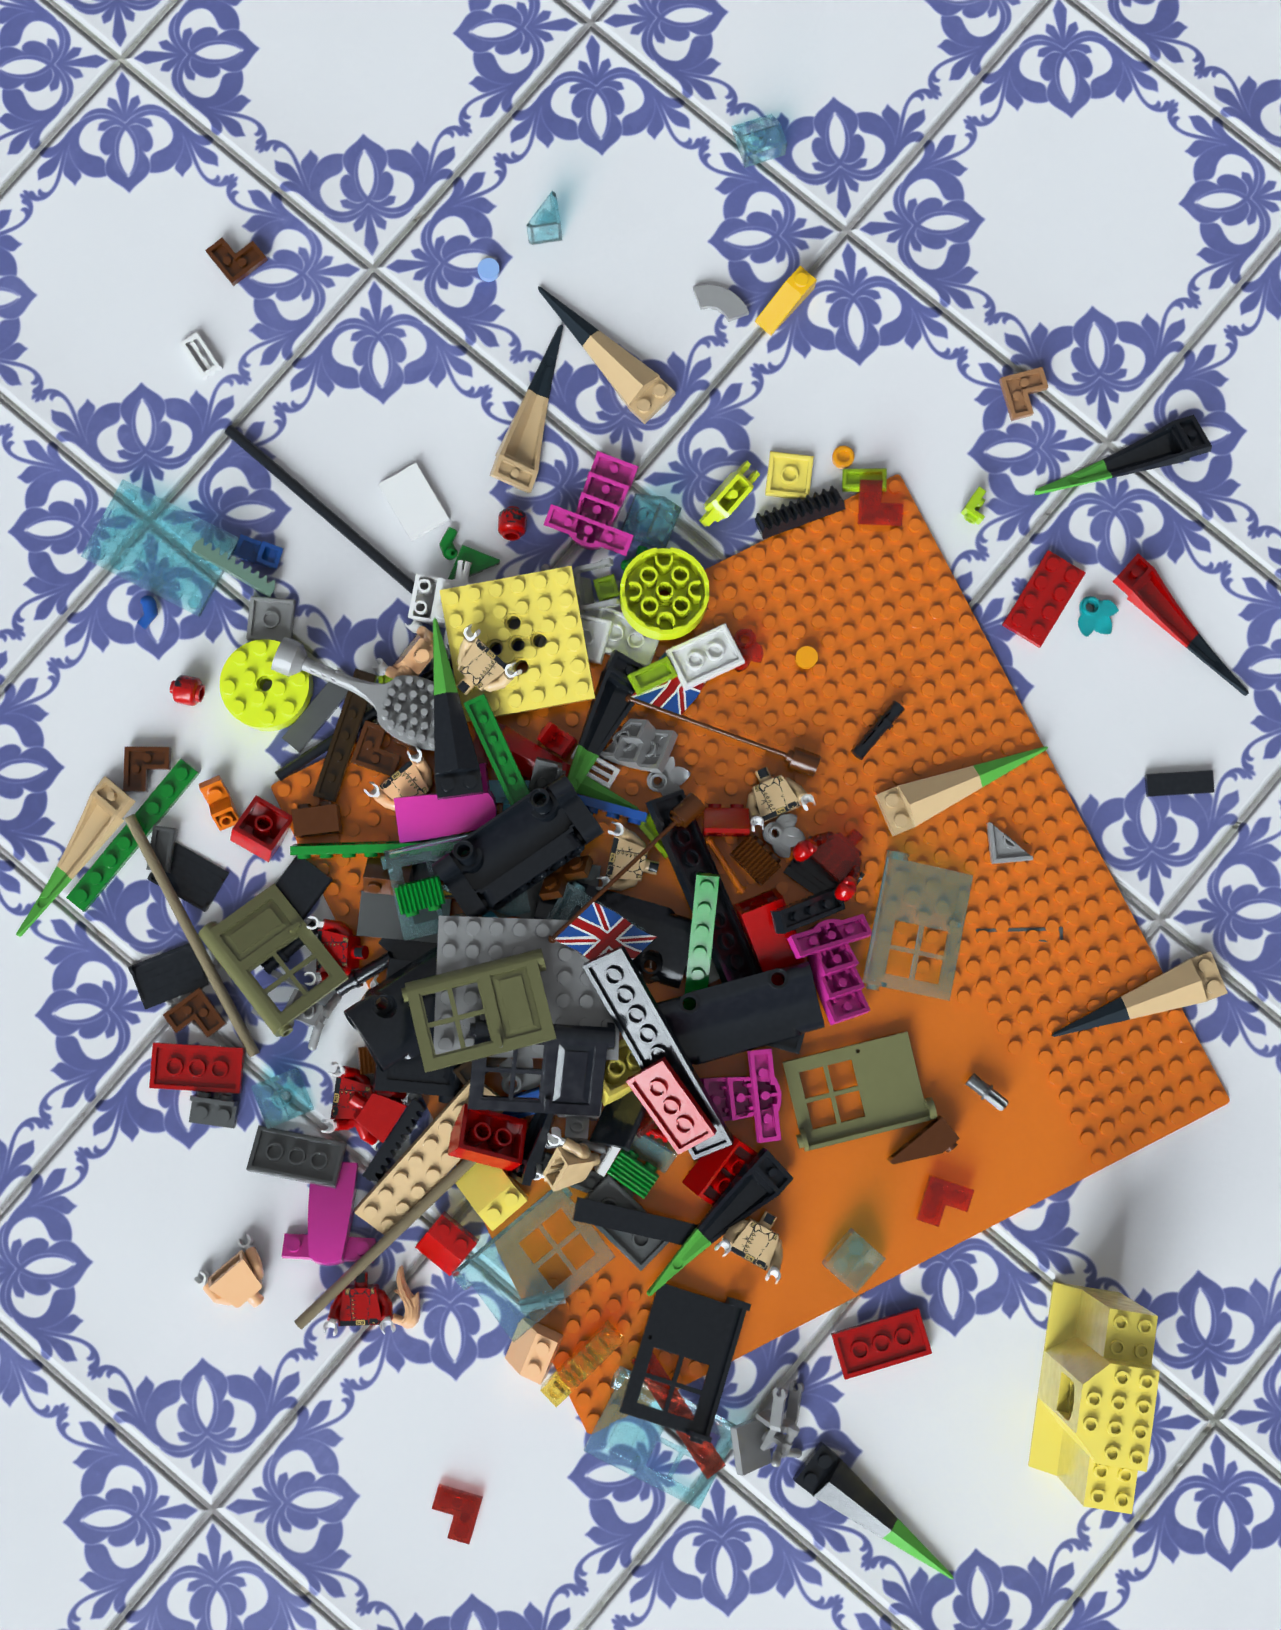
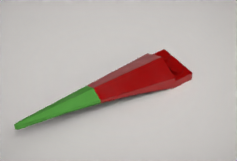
[473,722,639,810]

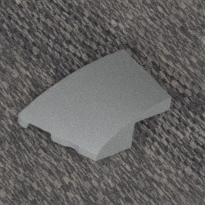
[599,719,678,773]

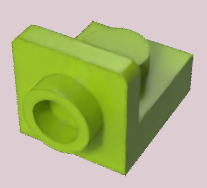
[961,487,986,525]

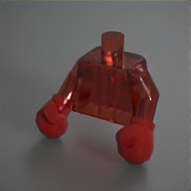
[792,829,863,901]

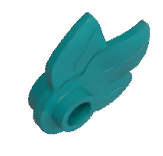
[1078,596,1119,637]

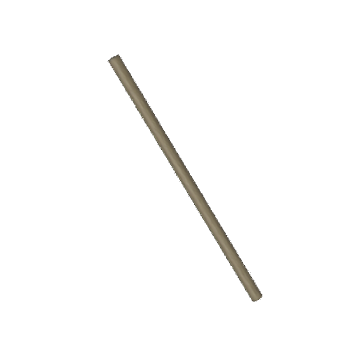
[124,814,260,1057]
[294,1159,477,1329]

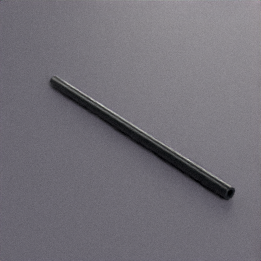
[225,425,414,594]
[275,657,453,781]

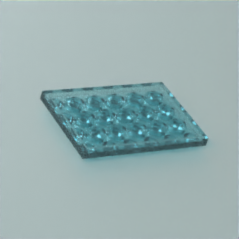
[81,480,240,617]

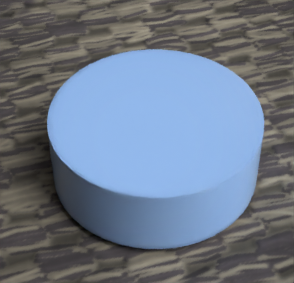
[478,258,500,282]

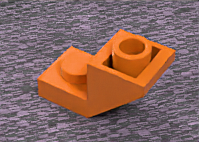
[199,775,239,831]

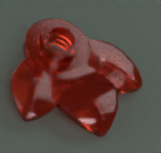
[733,628,763,672]

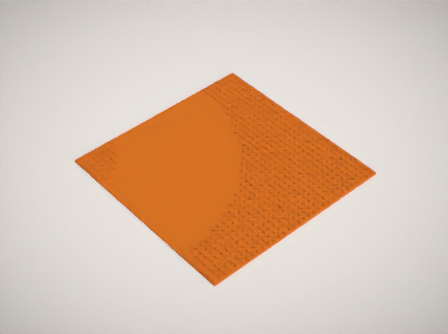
[271,474,1230,1434]

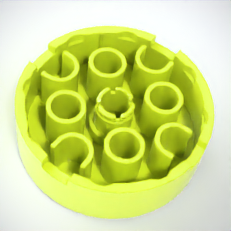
[619,547,710,640]
[220,639,314,731]

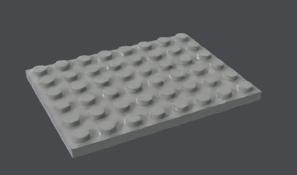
[433,916,619,1060]

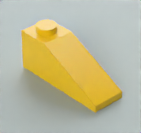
[755,266,817,336]

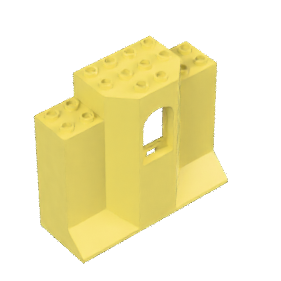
[1028,1282,1160,1514]

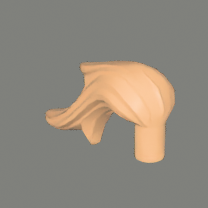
[392,1265,420,1329]

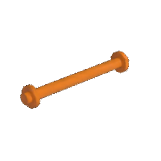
[706,836,747,894]

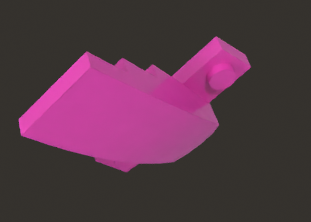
[544,451,639,557]
[394,763,497,843]
[787,914,873,1025]
[700,1048,782,1143]
[282,1162,376,1266]

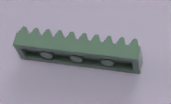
[191,538,275,597]

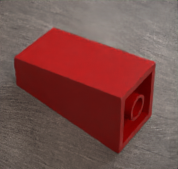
[734,888,807,986]

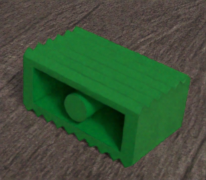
[394,875,446,917]
[607,1149,659,1199]

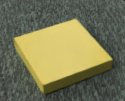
[765,451,814,500]

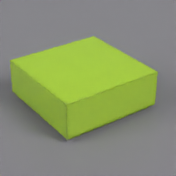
[593,574,620,602]

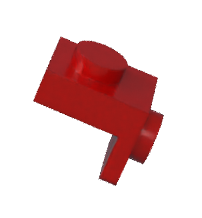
[537,721,577,759]

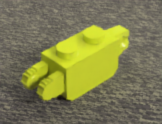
[699,460,760,527]

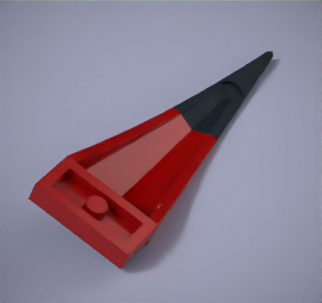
[1112,553,1249,696]

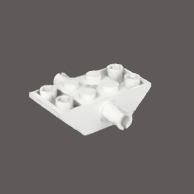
[408,560,473,649]

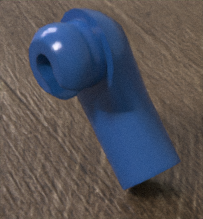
[137,595,158,630]

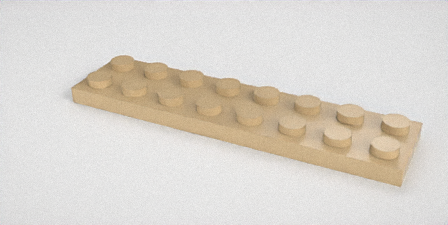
[354,1080,504,1235]

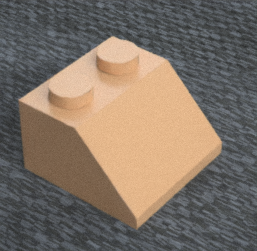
[505,1316,564,1385]

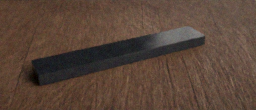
[572,1197,698,1245]

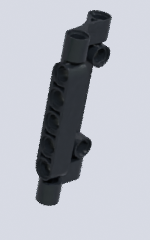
[657,961,825,1065]

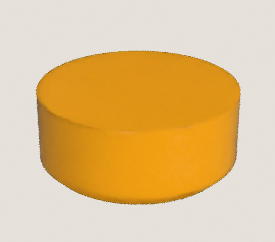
[832,446,854,469]
[795,646,818,669]

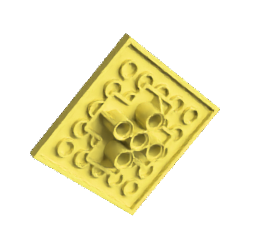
[439,566,596,722]

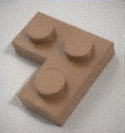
[999,367,1048,421]

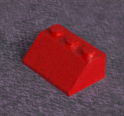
[448,1104,527,1171]
[682,1132,757,1206]

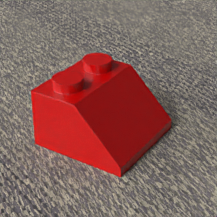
[230,795,293,862]
[703,804,750,837]
[415,1211,479,1276]

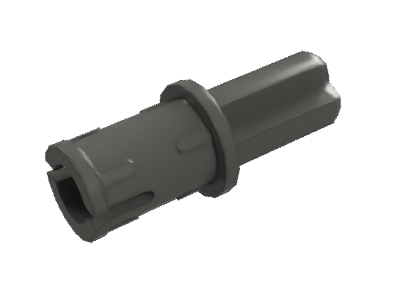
[965,1073,1009,1111]

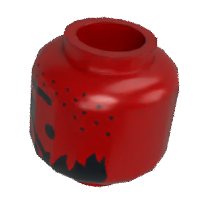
[498,506,527,541]
[170,675,205,706]

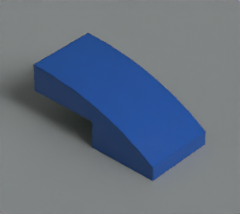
[233,534,284,569]

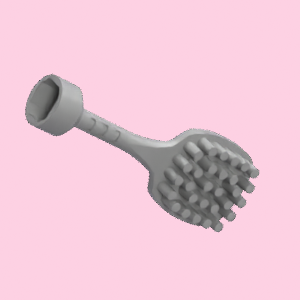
[271,636,434,751]

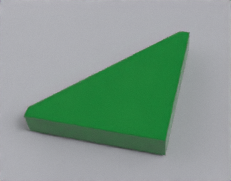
[448,545,500,580]

